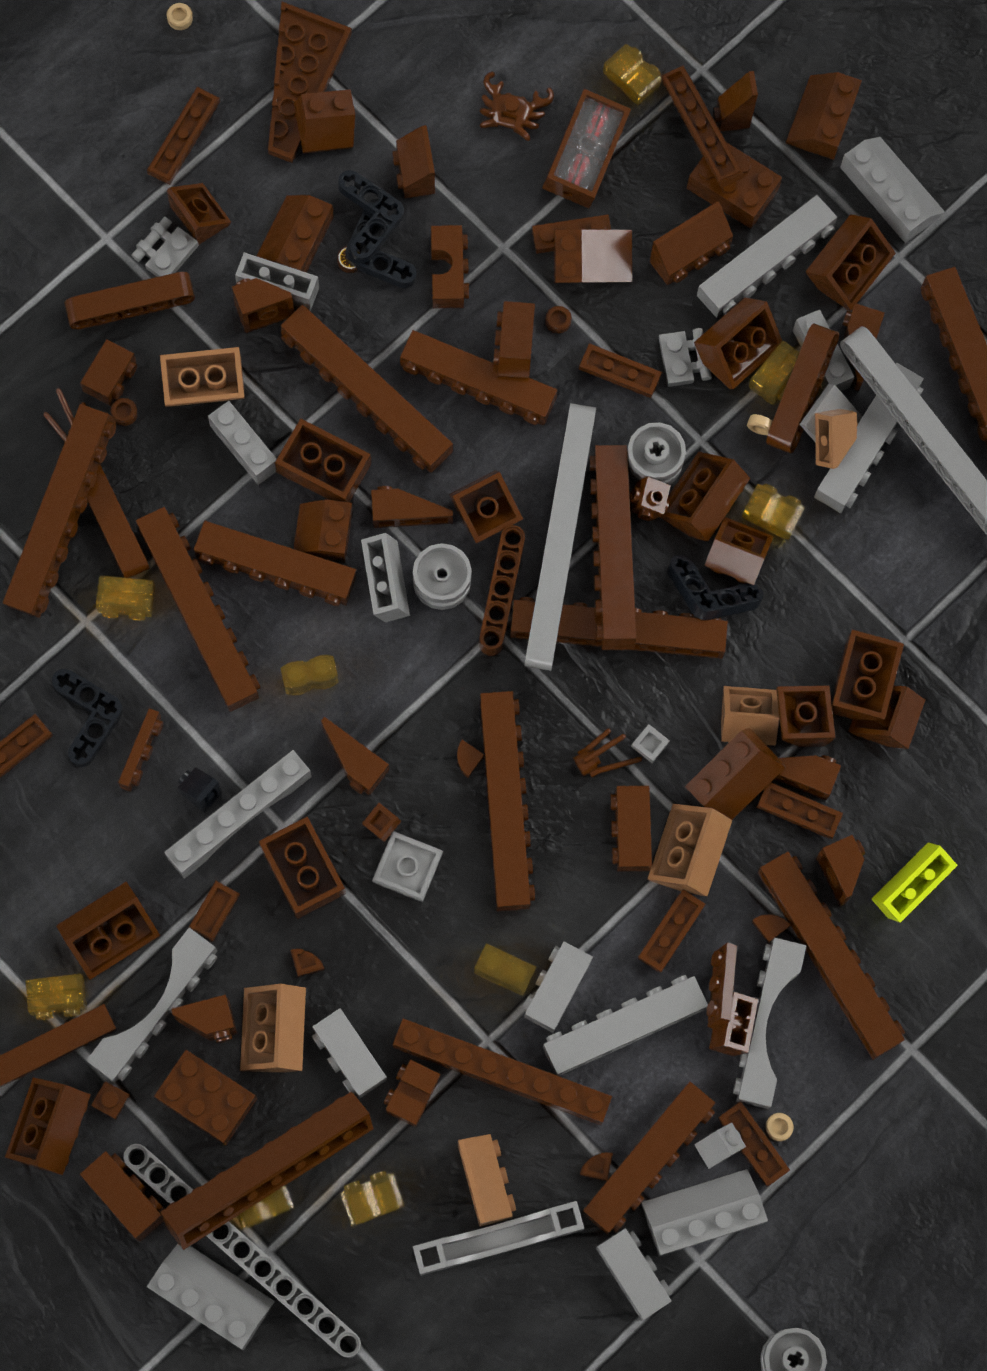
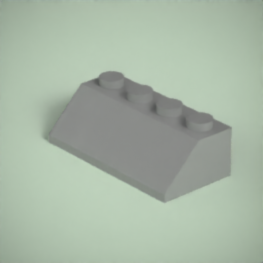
[840,137,945,243]
[641,1169,768,1257]
[147,1244,275,1350]

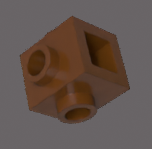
[629,476,671,521]

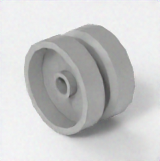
[627,422,686,485]
[413,543,472,610]
[760,1328,827,1371]

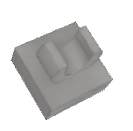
[631,724,670,763]

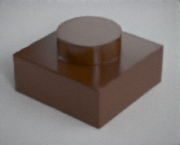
[362,803,401,842]
[91,1081,130,1120]

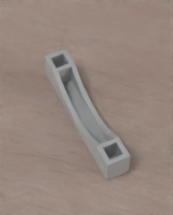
[164,750,311,879]
[86,928,217,1084]
[733,938,806,1110]
[413,1201,584,1276]

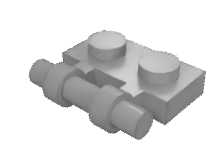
[131,217,199,277]
[658,328,712,387]

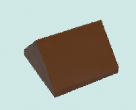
[167,183,231,244]

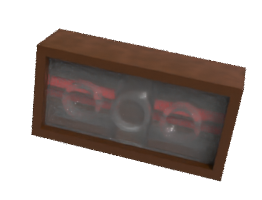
[542,89,631,209]

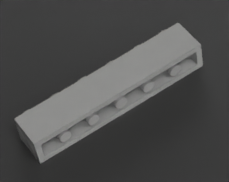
[697,195,837,318]
[814,363,924,513]
[543,975,708,1076]

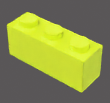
[871,843,958,923]

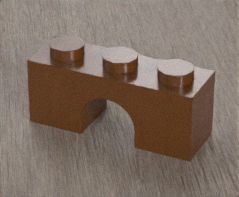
[431,225,469,308]

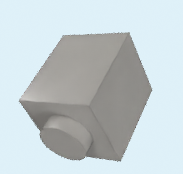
[694,1123,746,1169]

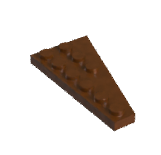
[268,1,352,163]

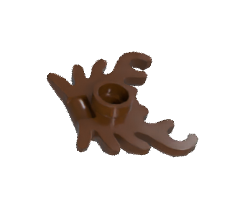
[479,71,554,141]

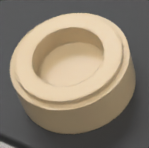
[167,3,193,30]
[747,414,773,435]
[765,1113,794,1142]

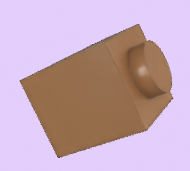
[815,409,858,469]

